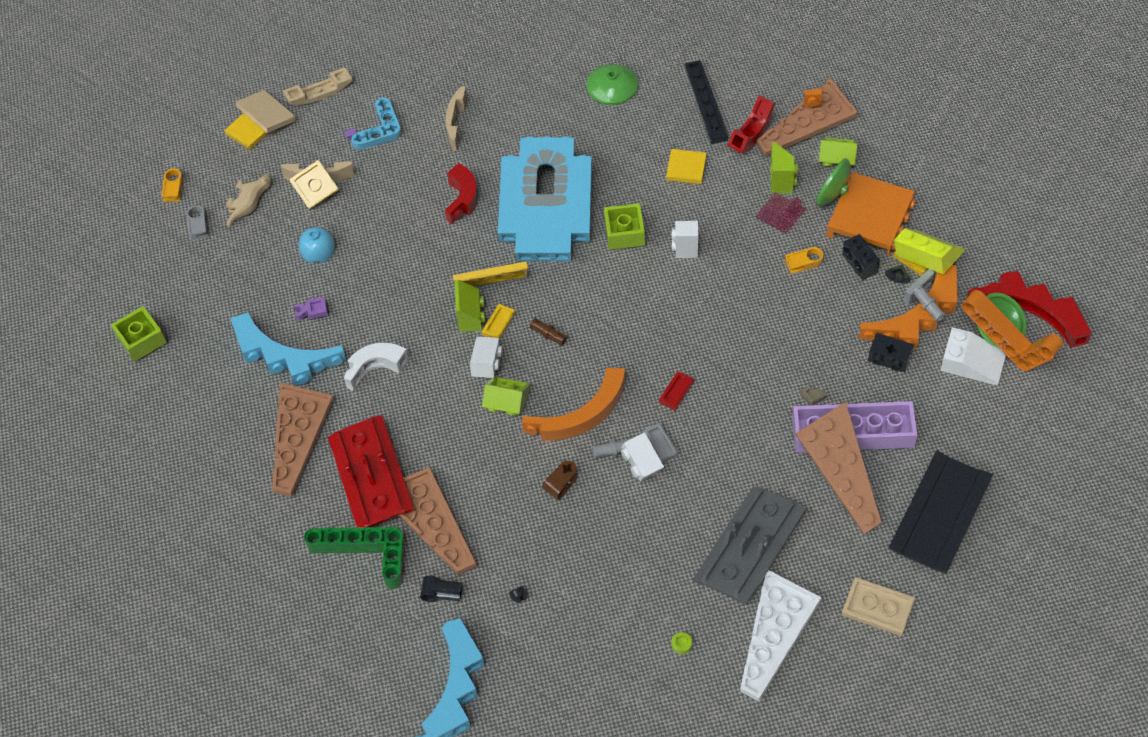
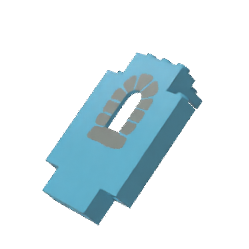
[498,136,592,261]

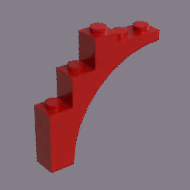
[966,271,1092,348]

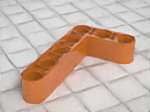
[962,290,1064,371]

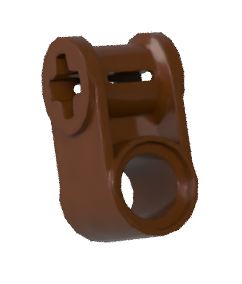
[542,460,577,500]

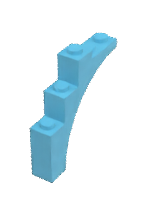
[230,312,347,386]

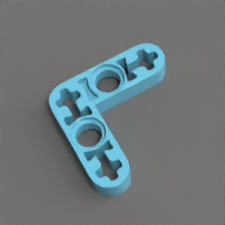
[351,97,401,150]

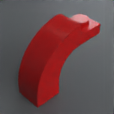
[727,95,776,153]
[445,162,478,224]

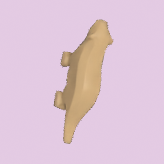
[226,174,271,227]

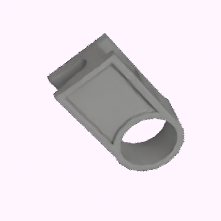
[186,205,208,240]

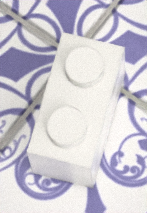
[672,221,698,258]
[470,337,503,378]
[621,432,664,482]

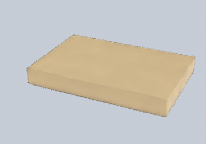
[236,90,295,133]
[842,577,915,636]

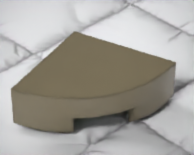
[799,388,827,406]

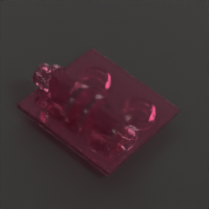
[755,193,806,233]

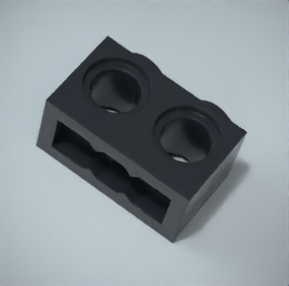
[842,234,880,281]

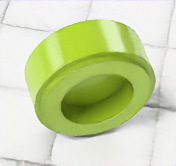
[671,632,692,654]

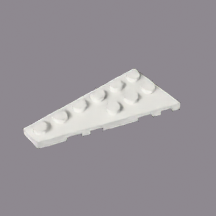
[740,571,821,701]

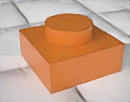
[803,89,823,107]

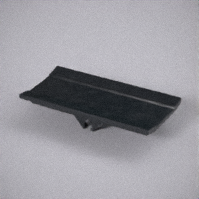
[889,450,993,574]

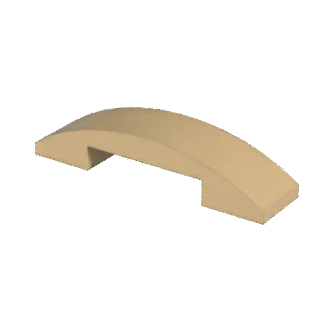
[283,67,352,105]
[446,86,467,151]
[281,161,354,183]

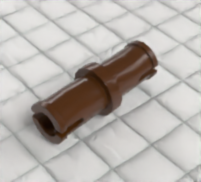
[529,318,568,346]

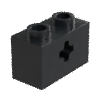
[868,333,914,373]

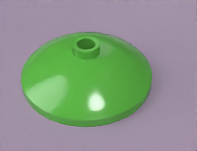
[587,64,638,105]
[815,158,850,207]
[976,293,1027,348]

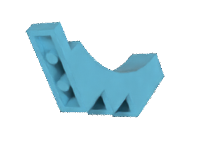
[416,618,485,737]

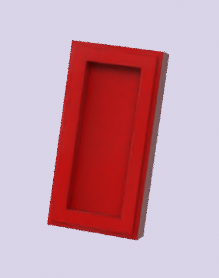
[659,371,694,411]

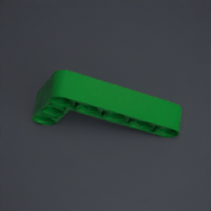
[304,527,405,589]

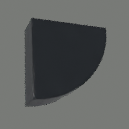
[885,265,911,283]

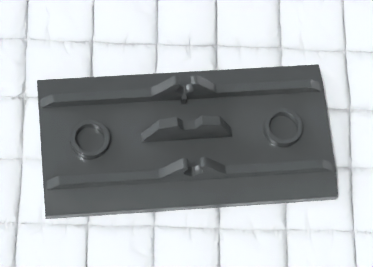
[693,486,806,606]

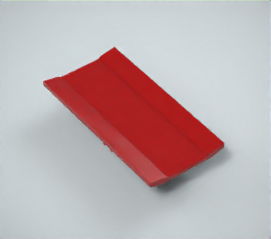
[328,415,415,527]

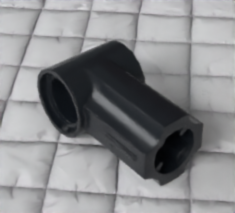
[420,576,463,602]

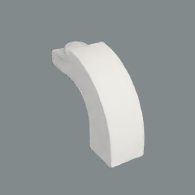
[344,343,409,391]

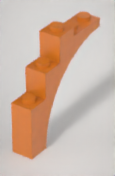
[859,265,957,349]

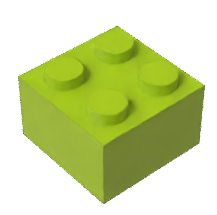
[604,203,645,250]
[111,306,166,362]

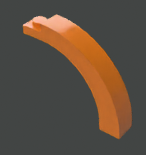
[522,368,626,441]

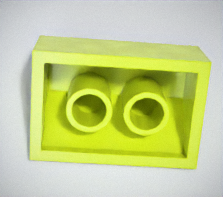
[894,228,965,275]

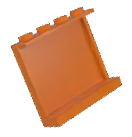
[826,172,916,257]

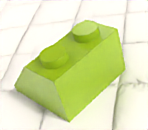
[819,137,857,168]
[770,142,798,194]
[455,280,485,332]
[482,376,531,415]

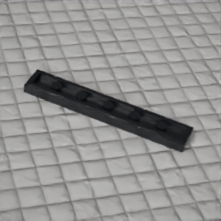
[684,60,728,144]

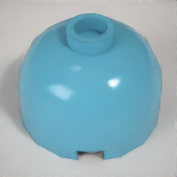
[298,227,335,263]

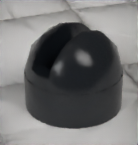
[508,585,526,603]

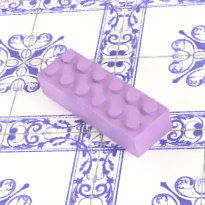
[792,401,917,452]

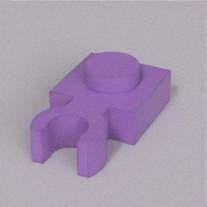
[293,297,328,320]

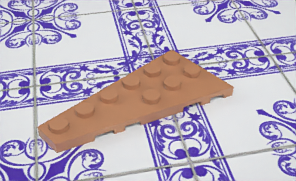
[757,78,858,157]
[272,382,334,497]
[795,402,881,535]
[398,467,477,575]

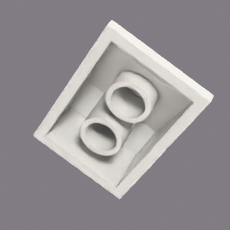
[940,327,1006,386]

